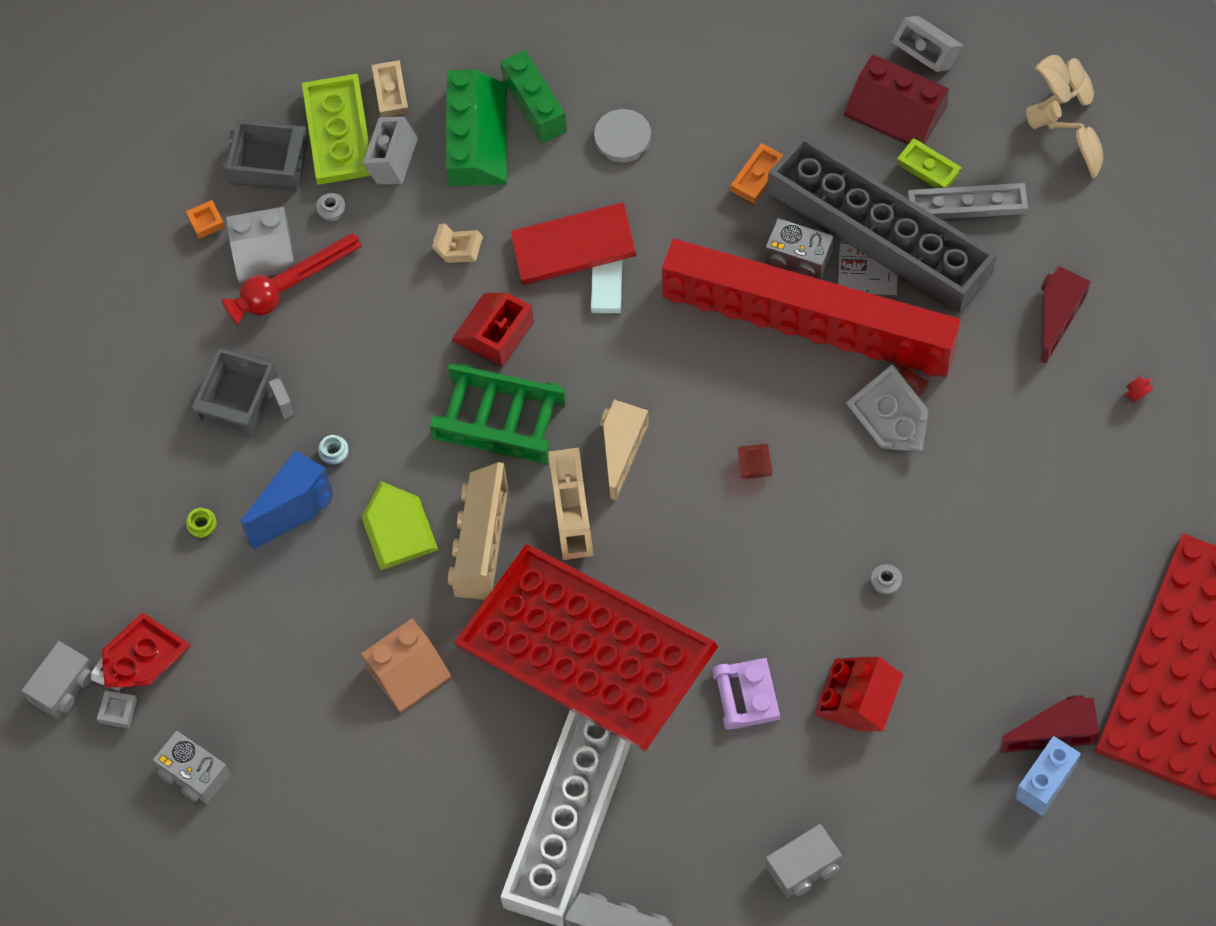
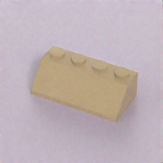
[448,462,508,600]

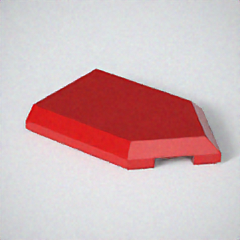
[101,612,191,688]

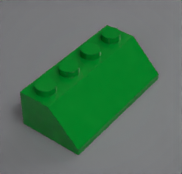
[446,69,507,187]

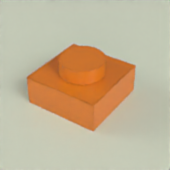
[186,200,225,239]

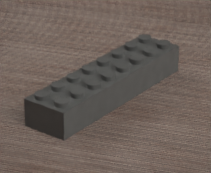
[767,135,997,313]

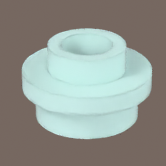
[318,435,349,465]

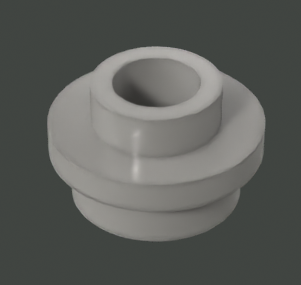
[316,193,346,221]
[871,564,902,595]

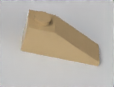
[600,399,649,501]

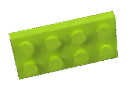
[302,73,371,185]

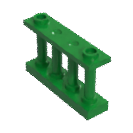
[429,363,567,465]

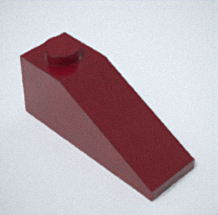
[1041,266,1091,364]
[1000,695,1099,753]

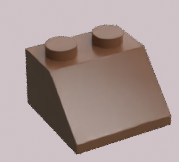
[361,618,452,714]

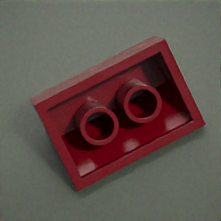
[844,54,949,145]

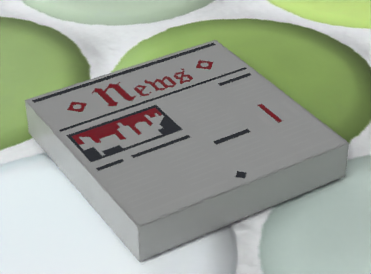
[838,241,898,299]

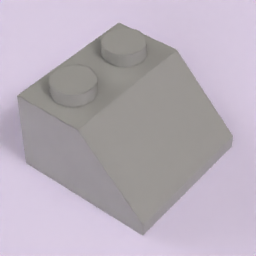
[226,207,295,284]

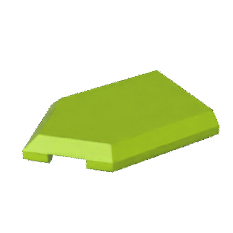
[361,481,438,571]

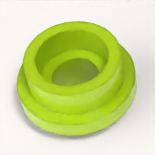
[186,508,217,538]

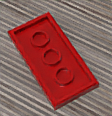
[511,202,637,285]

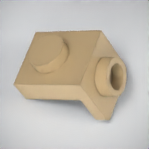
[432,224,483,263]

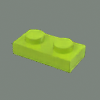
[897,138,962,188]

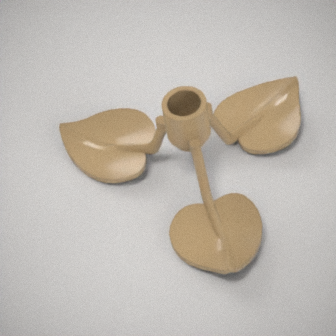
[1026,55,1103,179]

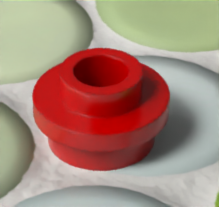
[1124,376,1154,403]

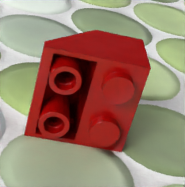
[452,292,534,368]
[814,656,903,731]

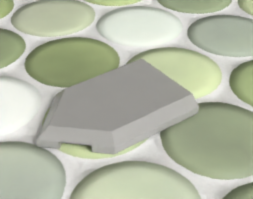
[846,364,929,452]

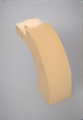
[548,447,594,560]

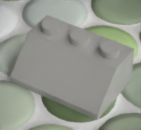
[565,892,673,926]

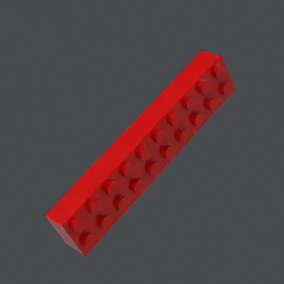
[661,238,961,378]

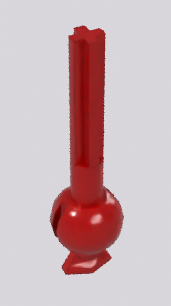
[221,232,362,325]

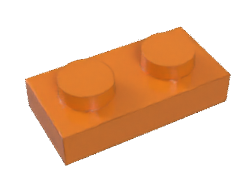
[730,143,784,204]

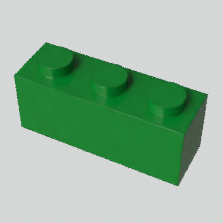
[500,49,567,143]

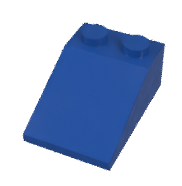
[240,450,333,549]

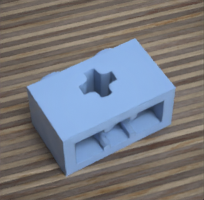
[1015,736,1081,816]

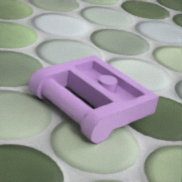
[711,658,780,730]

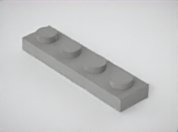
[907,183,1028,219]

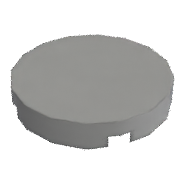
[594,109,652,163]

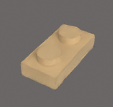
[372,60,409,117]

